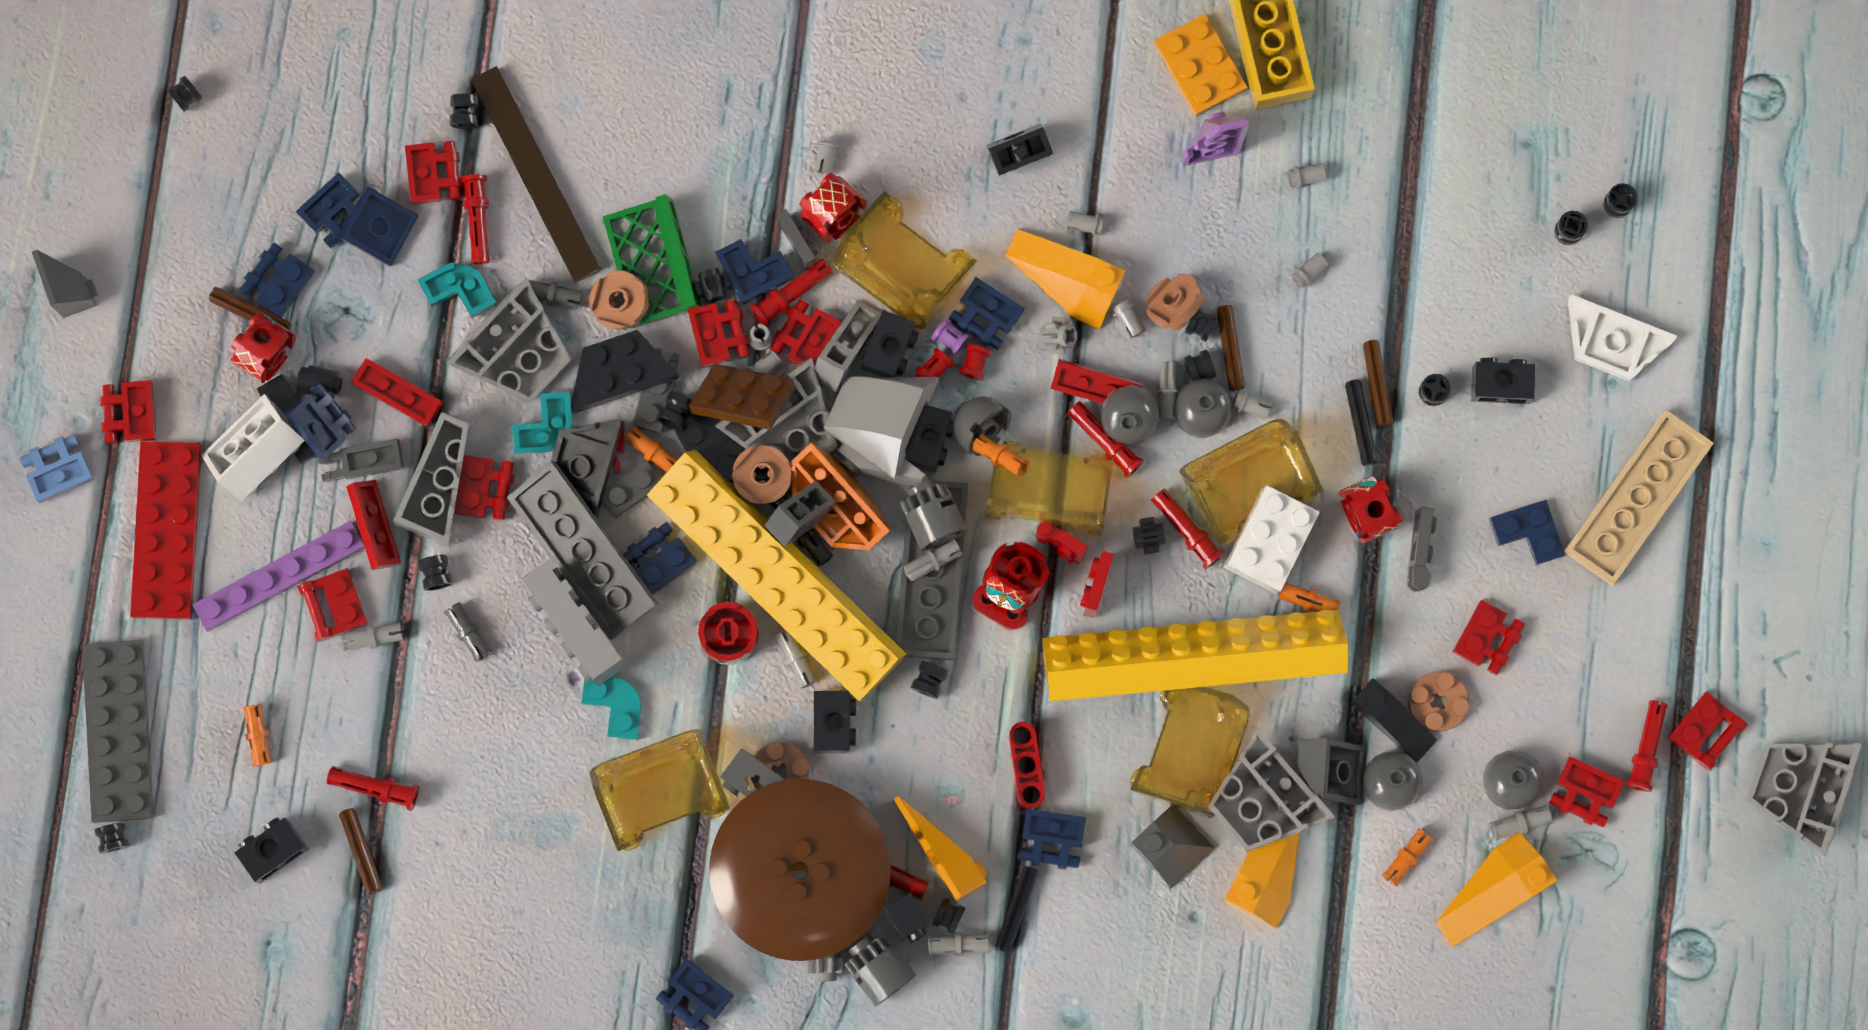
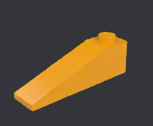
[1223,832,1300,929]
[1436,833,1557,947]

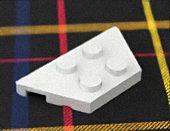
[1568,294,1677,381]

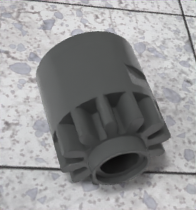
[900,481,967,551]
[844,934,916,1007]

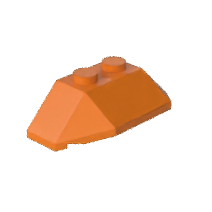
[790,442,891,550]

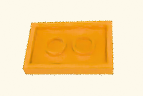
[1154,13,1247,117]

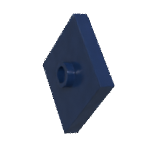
[338,186,419,267]

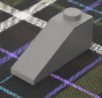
[814,300,881,392]
[837,444,929,486]

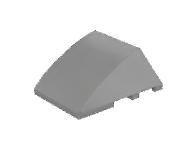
[446,277,571,403]
[715,358,838,477]
[824,377,939,480]
[1208,727,1335,853]
[1747,743,1863,856]

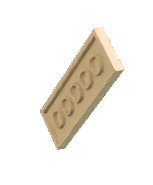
[1564,409,1714,586]

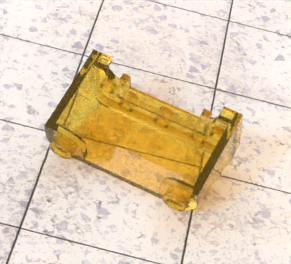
[833,191,977,330]
[1179,419,1324,545]
[985,441,1113,536]
[1130,687,1250,818]
[589,729,730,852]

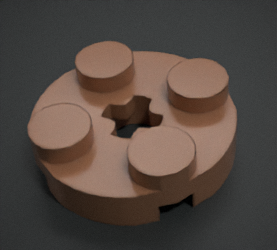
[589,270,649,330]
[1146,274,1206,331]
[732,445,791,504]
[1408,672,1469,732]
[750,742,810,789]

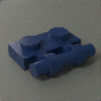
[296,172,360,249]
[239,242,315,318]
[948,277,1025,351]
[284,382,356,460]
[623,521,697,595]
[1019,809,1086,870]
[655,958,734,1030]

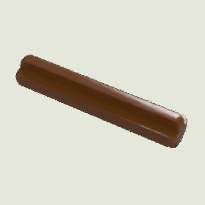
[208,287,291,330]
[1217,305,1245,391]
[1363,340,1393,426]
[339,808,383,895]

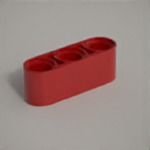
[1008,722,1045,810]

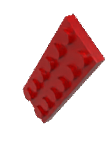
[130,441,201,620]

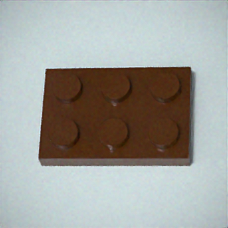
[689,363,795,430]

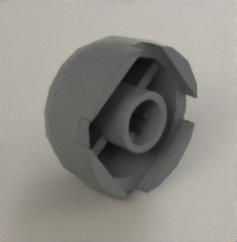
[1175,378,1233,438]
[1101,384,1160,445]
[953,396,1011,456]
[1482,750,1543,810]
[1362,751,1423,811]

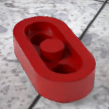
[972,585,1028,630]

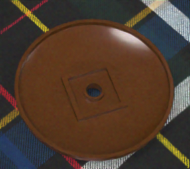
[709,779,891,961]

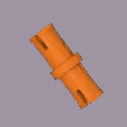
[624,426,678,472]
[973,435,1030,477]
[1278,582,1341,612]
[243,704,272,766]
[1382,828,1434,887]

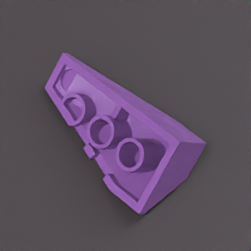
[1181,112,1249,166]

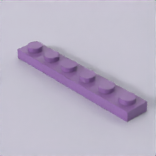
[192,521,365,632]

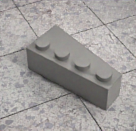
[393,412,469,547]
[521,558,626,687]

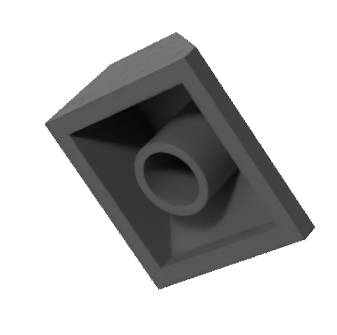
[31,250,98,318]
[1297,738,1364,805]
[1130,804,1214,889]

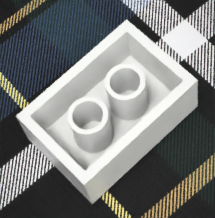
[1223,485,1319,594]

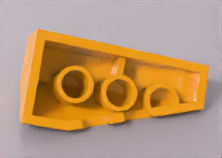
[1005,229,1125,330]
[893,796,988,903]

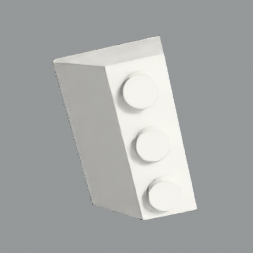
[201,394,305,502]

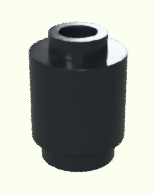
[297,365,342,396]

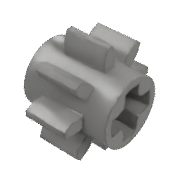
[1040,317,1077,354]
[808,953,843,982]

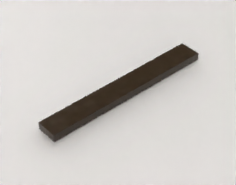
[471,66,601,283]

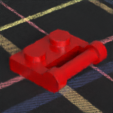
[297,568,369,642]
[1667,691,1748,771]

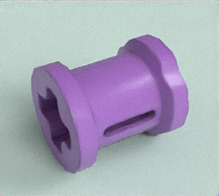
[931,318,970,356]

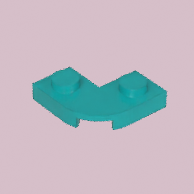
[417,263,497,319]
[512,392,572,454]
[581,677,642,741]

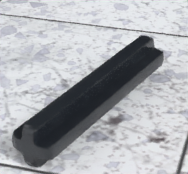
[1345,379,1378,466]
[995,866,1038,953]

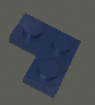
[715,239,794,305]
[1489,500,1565,566]

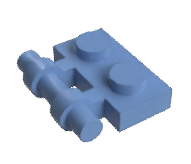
[20,434,94,503]

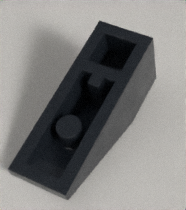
[1350,678,1437,763]

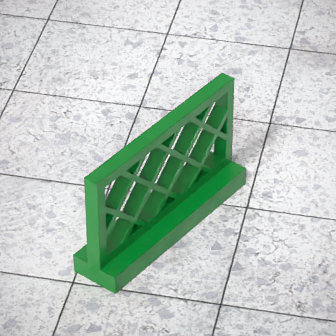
[603,194,702,328]

